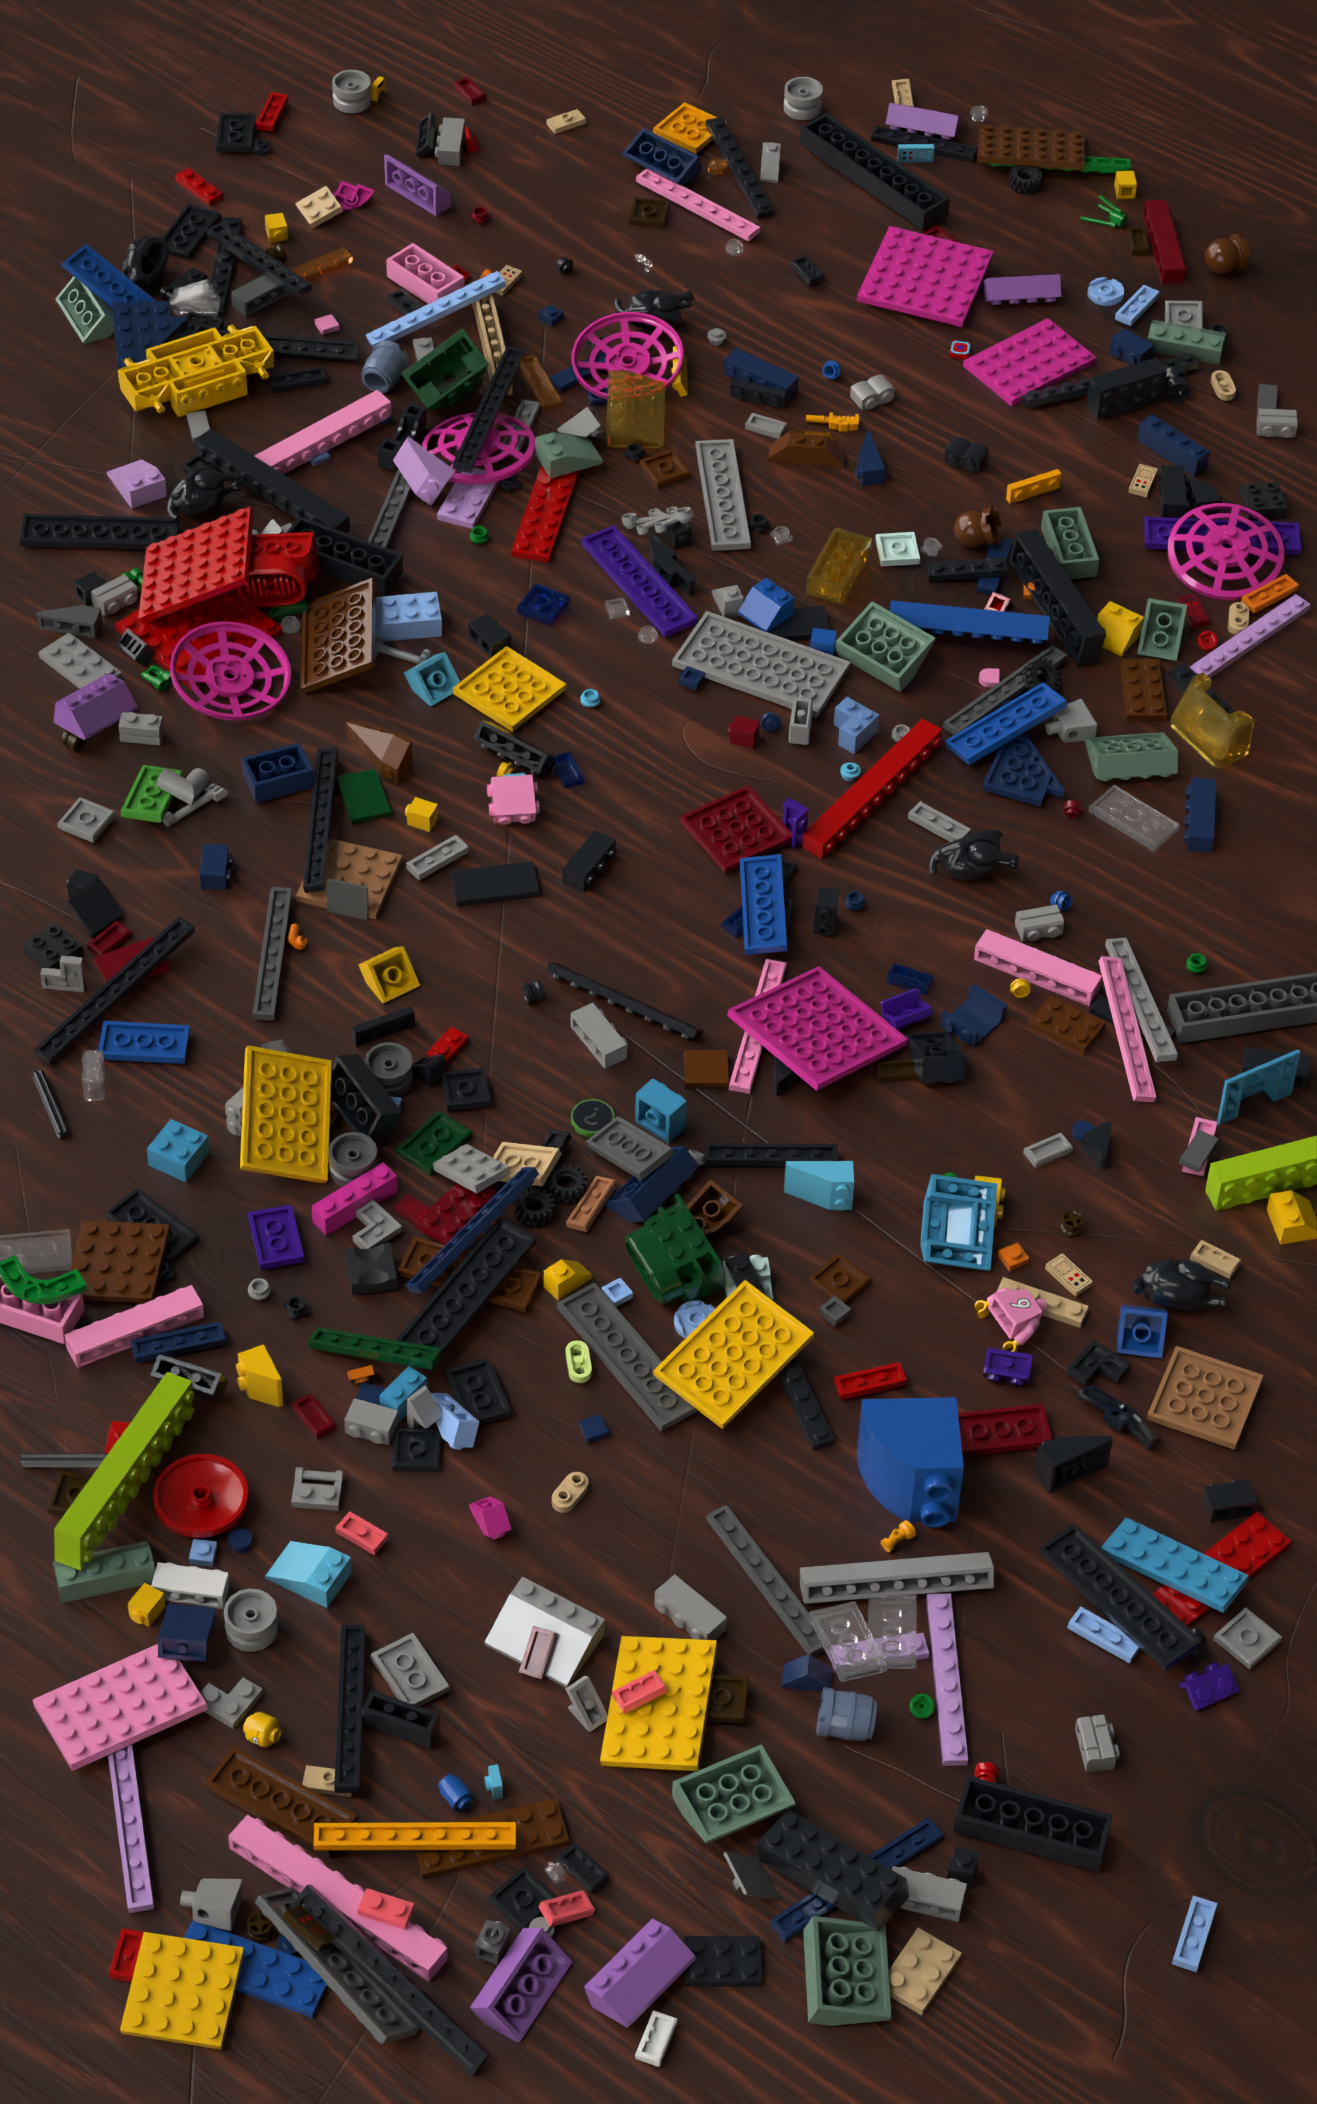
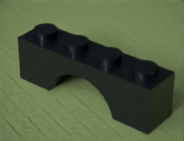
[377,402,427,471]

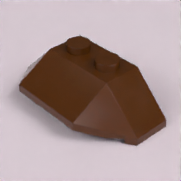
[768,429,846,468]

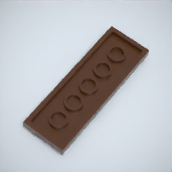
[398,1236,541,1313]
[205,1746,357,1857]
[415,1798,569,1879]

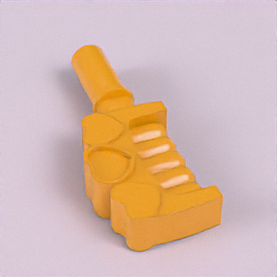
[806,412,859,432]

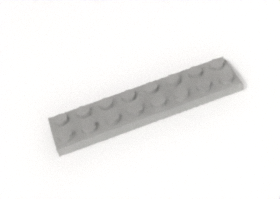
[695,439,751,551]

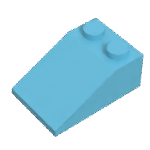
[784,1161,854,1210]
[265,1541,352,1608]

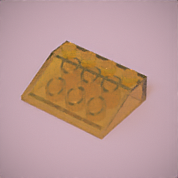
[606,370,666,448]

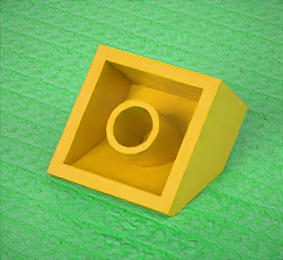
[1097,601,1144,657]
[358,947,420,1003]
[1267,1190,1317,1245]
[236,1344,283,1407]

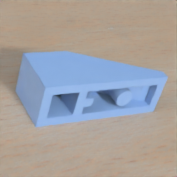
[431,1393,479,1450]

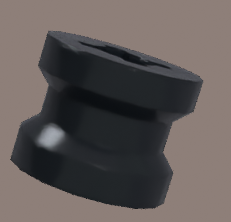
[522,979,545,1003]

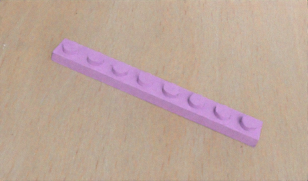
[1190,594,1310,682]
[926,1593,968,1766]
[108,1744,154,1913]

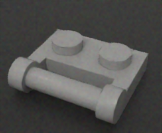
[291,1467,344,1511]

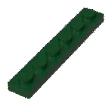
[308,1327,443,1370]

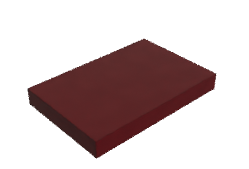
[93,937,169,983]

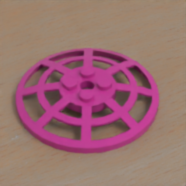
[572,312,684,402]
[422,412,535,485]
[1167,503,1284,600]
[170,621,291,721]

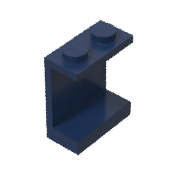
[941,983,1007,1048]
[158,1604,216,1662]

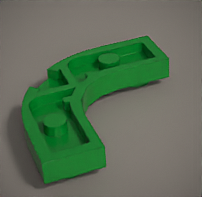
[0,1255,87,1304]

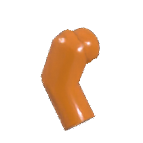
[287,924,307,950]

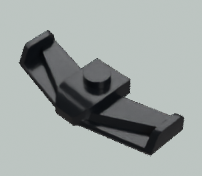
[1076,1385,1162,1451]

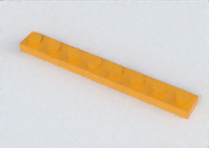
[314,1822,516,1850]

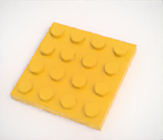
[453,646,566,732]
[120,1932,245,2050]

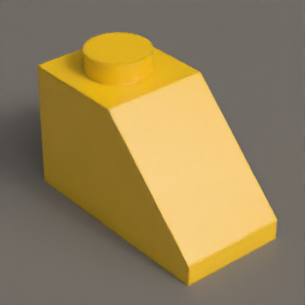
[544,1259,593,1301]

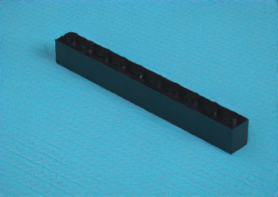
[194,428,350,533]

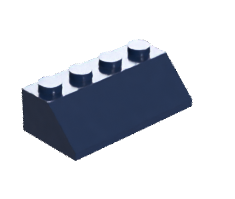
[622,128,703,185]
[605,1146,699,1223]

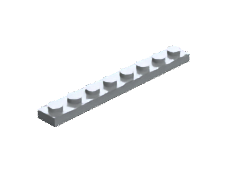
[1105,938,1178,1062]

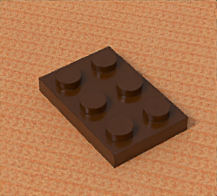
[1028,995,1106,1055]

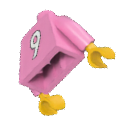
[975,1288,1047,1352]

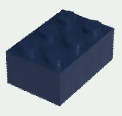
[241,742,314,803]

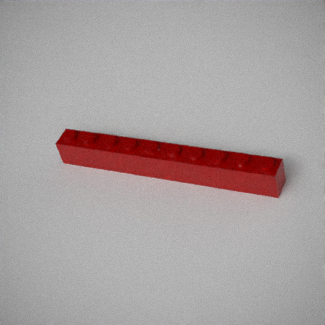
[802,718,942,859]

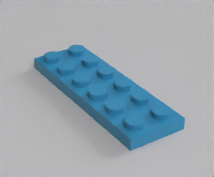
[1101,1518,1249,1613]

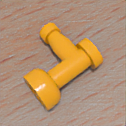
[881,1520,916,1552]

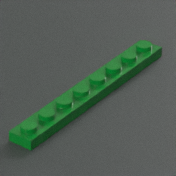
[988,156,1131,174]

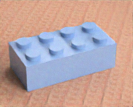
[376,592,442,642]

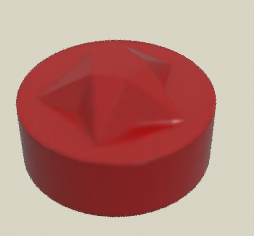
[1197,631,1218,652]

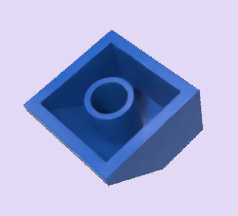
[738,578,795,632]
[1116,1304,1167,1358]

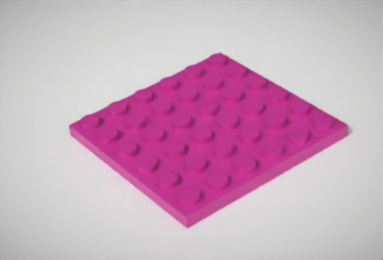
[857,226,994,327]
[727,966,908,1091]

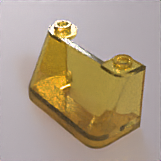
[1170,672,1255,768]

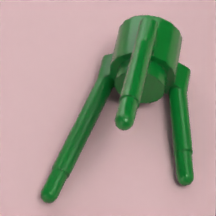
[1080,195,1127,228]

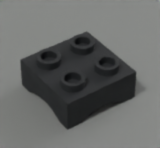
[1239,482,1287,521]
[23,922,84,969]
[346,1243,397,1295]

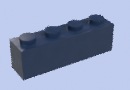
[723,348,799,402]
[1137,414,1210,477]
[1183,777,1216,853]

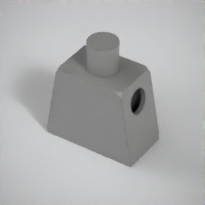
[1045,699,1097,743]
[180,1879,243,1931]

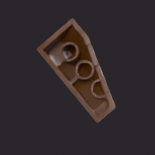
[346,720,413,784]
[687,1179,744,1237]

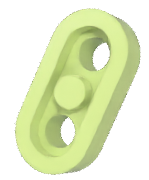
[566,1341,592,1383]

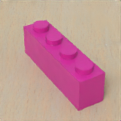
[312,1162,397,1236]

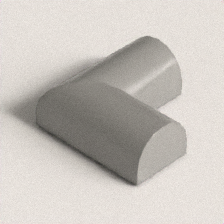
[155,767,209,805]

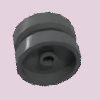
[365,1042,413,1097]
[328,1132,378,1187]

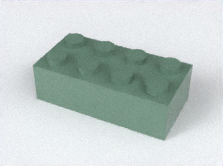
[1041,507,1099,579]

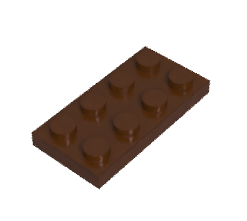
[1119,659,1167,721]

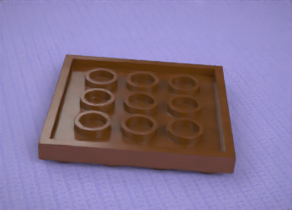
[69,1220,171,1303]

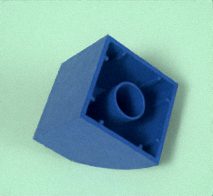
[857,1397,964,1528]

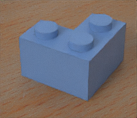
[834,697,880,754]

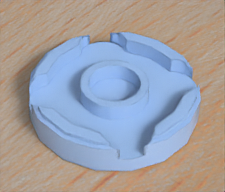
[1088,277,1124,306]
[674,1300,715,1339]

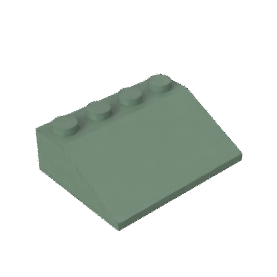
[836,601,936,692]
[1085,732,1178,781]
[672,1744,796,1844]
[803,1916,891,2026]

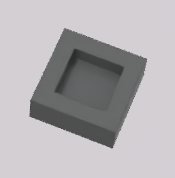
[819,1296,851,1327]

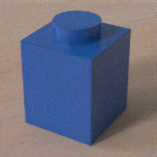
[810,628,837,656]

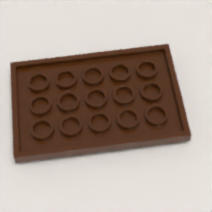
[977,124,1085,170]
[301,578,376,694]

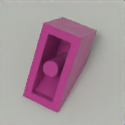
[469,1496,512,1539]

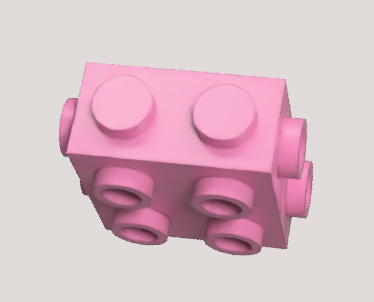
[487,775,539,825]

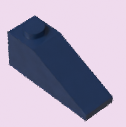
[855,431,885,486]

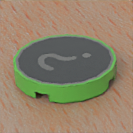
[571,1099,615,1137]

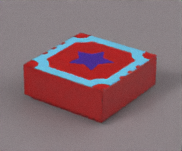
[950,340,971,359]

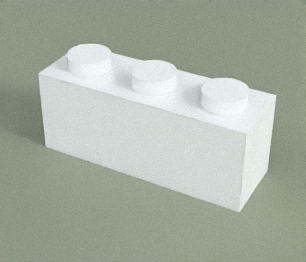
[151,1562,229,1609]

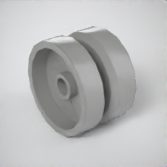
[332,70,371,113]
[783,77,823,120]
[224,1589,279,1652]

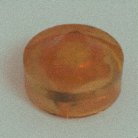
[708,158,726,175]

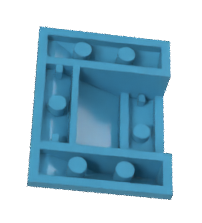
[1217,1049,1300,1125]
[920,1174,997,1271]

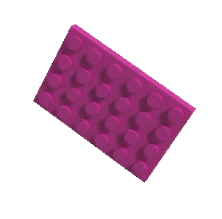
[963,318,1097,406]

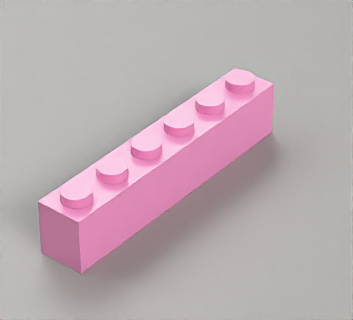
[974,929,1102,1006]
[65,1285,204,1368]

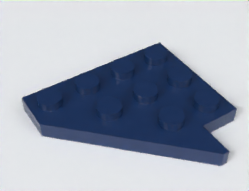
[112,301,186,370]
[982,734,1065,807]

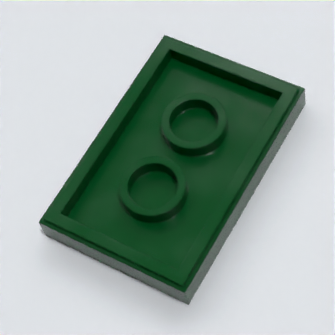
[336,769,391,825]
[396,1110,473,1176]

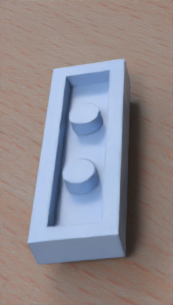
[1115,285,1159,326]
[1067,1606,1140,1663]
[1172,1896,1217,1972]

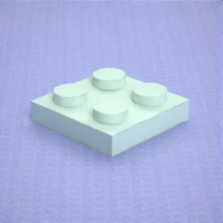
[875,532,920,566]

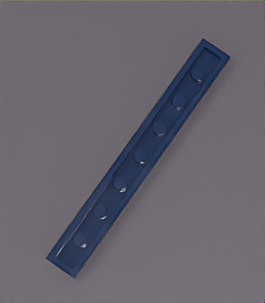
[769,1817,944,1943]

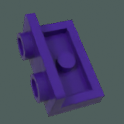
[782,798,809,848]
[880,988,933,1029]
[983,1348,1033,1386]
[1178,1662,1239,1710]

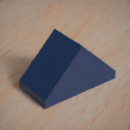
[782,1654,832,1691]

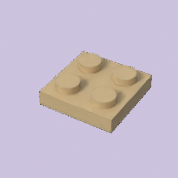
[295,186,343,229]

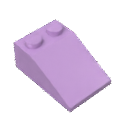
[393,437,455,506]
[107,460,167,509]

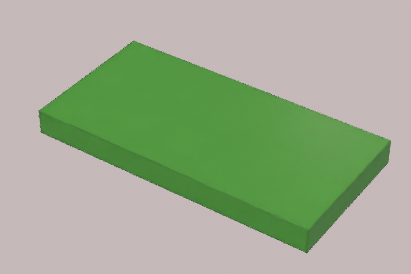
[121,765,183,823]

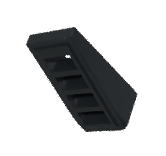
[116,628,156,666]

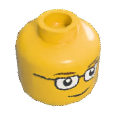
[243,1712,282,1748]

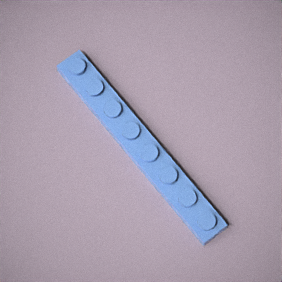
[366,271,506,349]

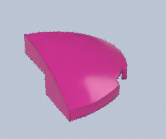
[333,181,375,211]

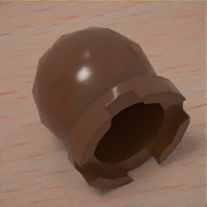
[1204,233,1251,274]
[954,506,1002,548]

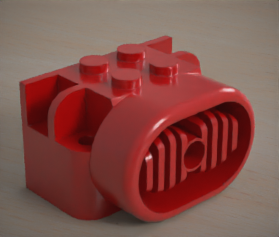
[236,532,321,607]

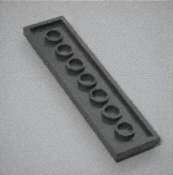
[557,1282,698,1432]
[255,1887,420,2045]

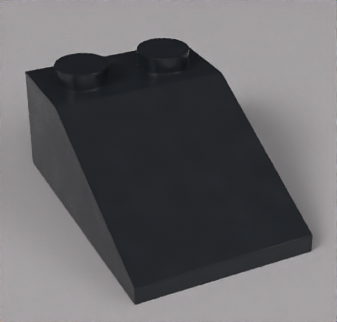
[906,1032,965,1084]
[1034,1436,1113,1493]

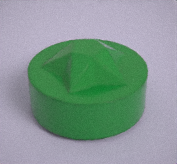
[909,1694,935,1719]

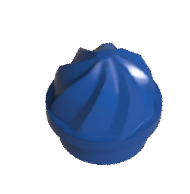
[823,360,841,379]
[1050,891,1072,911]

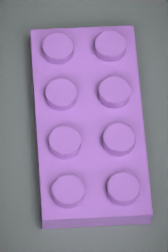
[437,468,500,529]

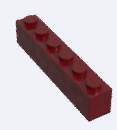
[1143,200,1188,284]

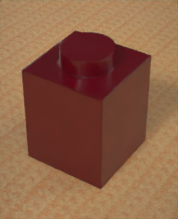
[727,715,759,749]

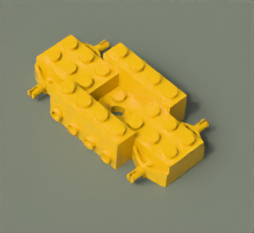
[118,324,274,417]

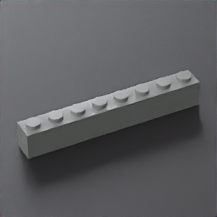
[800,1552,994,1604]

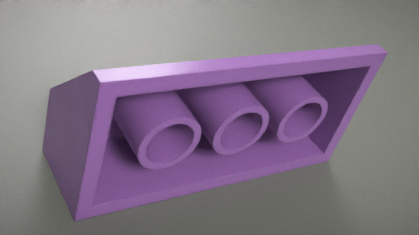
[886,103,963,140]
[384,154,451,216]
[982,274,1061,305]
[54,673,138,740]
[584,1918,696,2028]
[470,1927,573,2042]

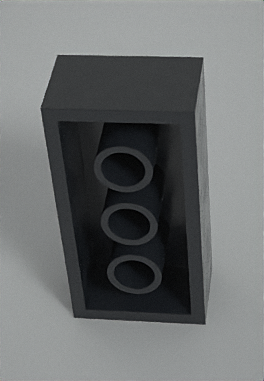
[1086,358,1167,419]
[330,1054,402,1146]

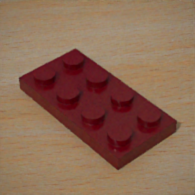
[415,1183,499,1245]
[958,1404,1052,1456]

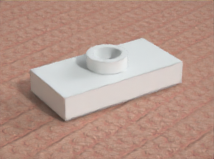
[635,2010,677,2067]

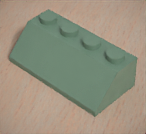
[56,276,114,344]
[1147,320,1227,365]
[53,1541,155,1603]

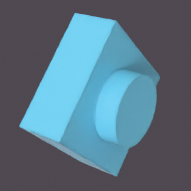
[484,1764,503,1800]

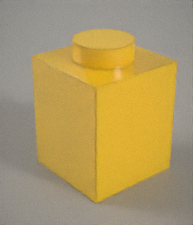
[1114,171,1137,199]
[265,213,288,243]
[405,797,438,832]
[128,1583,166,1627]

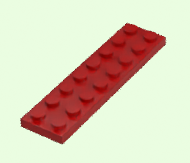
[511,464,581,563]
[1152,1511,1292,1628]

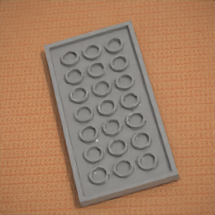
[672,611,850,718]

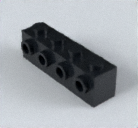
[473,720,558,777]

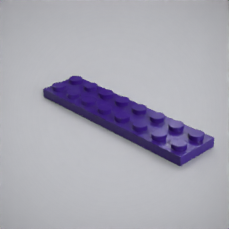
[1144,517,1301,555]
[581,525,698,637]

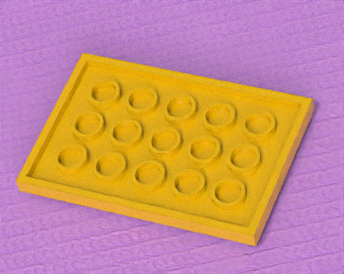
[240,1046,332,1184]
[653,1280,814,1429]
[600,1636,718,1771]

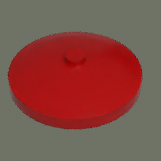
[153,1454,249,1538]

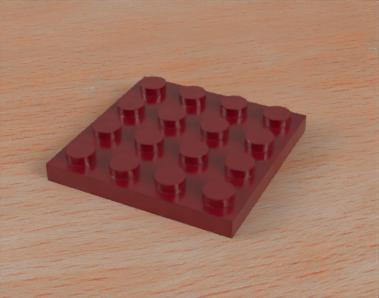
[680,785,792,873]

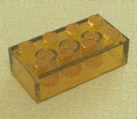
[806,527,871,605]

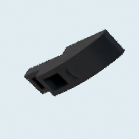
[649,533,696,596]

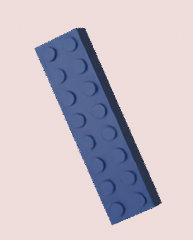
[890,601,1050,644]

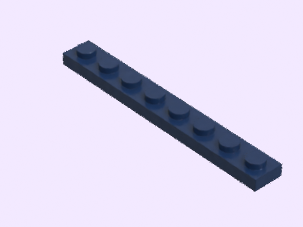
[405,1167,539,1293]

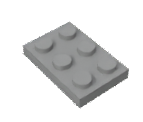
[433,1144,510,1193]
[371,1633,450,1707]

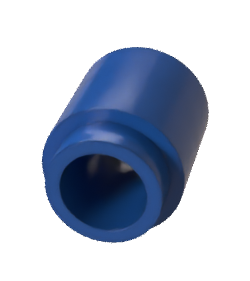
[438,1774,474,1811]

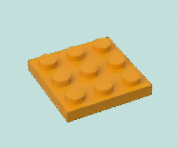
[653,102,727,154]

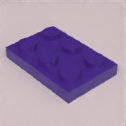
[247,1205,305,1270]

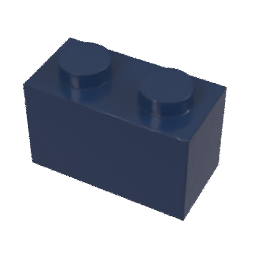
[1109,328,1154,365]
[200,844,233,890]

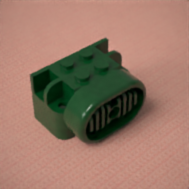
[401,328,489,410]
[624,1194,725,1305]

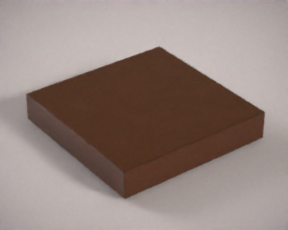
[639,449,691,489]
[684,1050,729,1088]
[808,1253,872,1304]

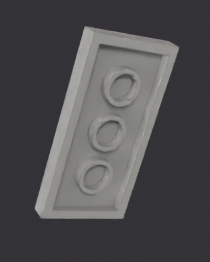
[39,633,122,689]

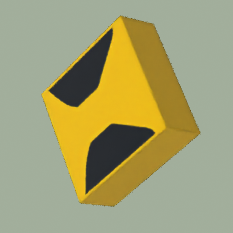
[371,76,385,102]

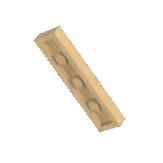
[997,1277,1088,1328]

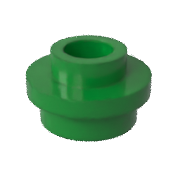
[470,526,489,544]
[1186,953,1208,973]

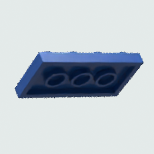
[98,1021,190,1064]

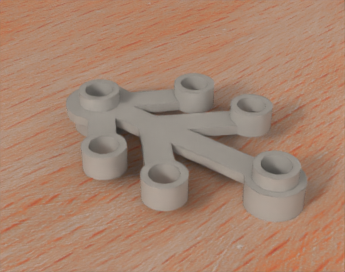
[621,507,694,535]

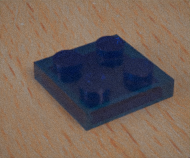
[516,583,570,626]

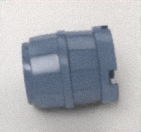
[361,340,409,393]
[816,1687,877,1741]

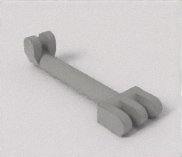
[375,637,431,664]
[163,783,228,827]

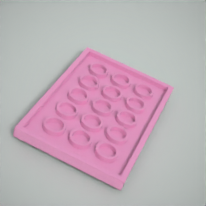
[33,1644,208,1771]

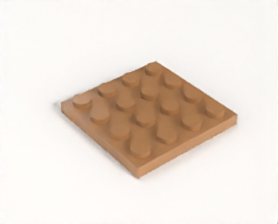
[296,839,402,919]
[1147,1346,1264,1450]

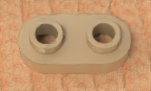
[1211,370,1236,401]
[1228,602,1249,635]
[552,1472,588,1513]

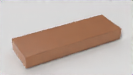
[566,1176,617,1232]

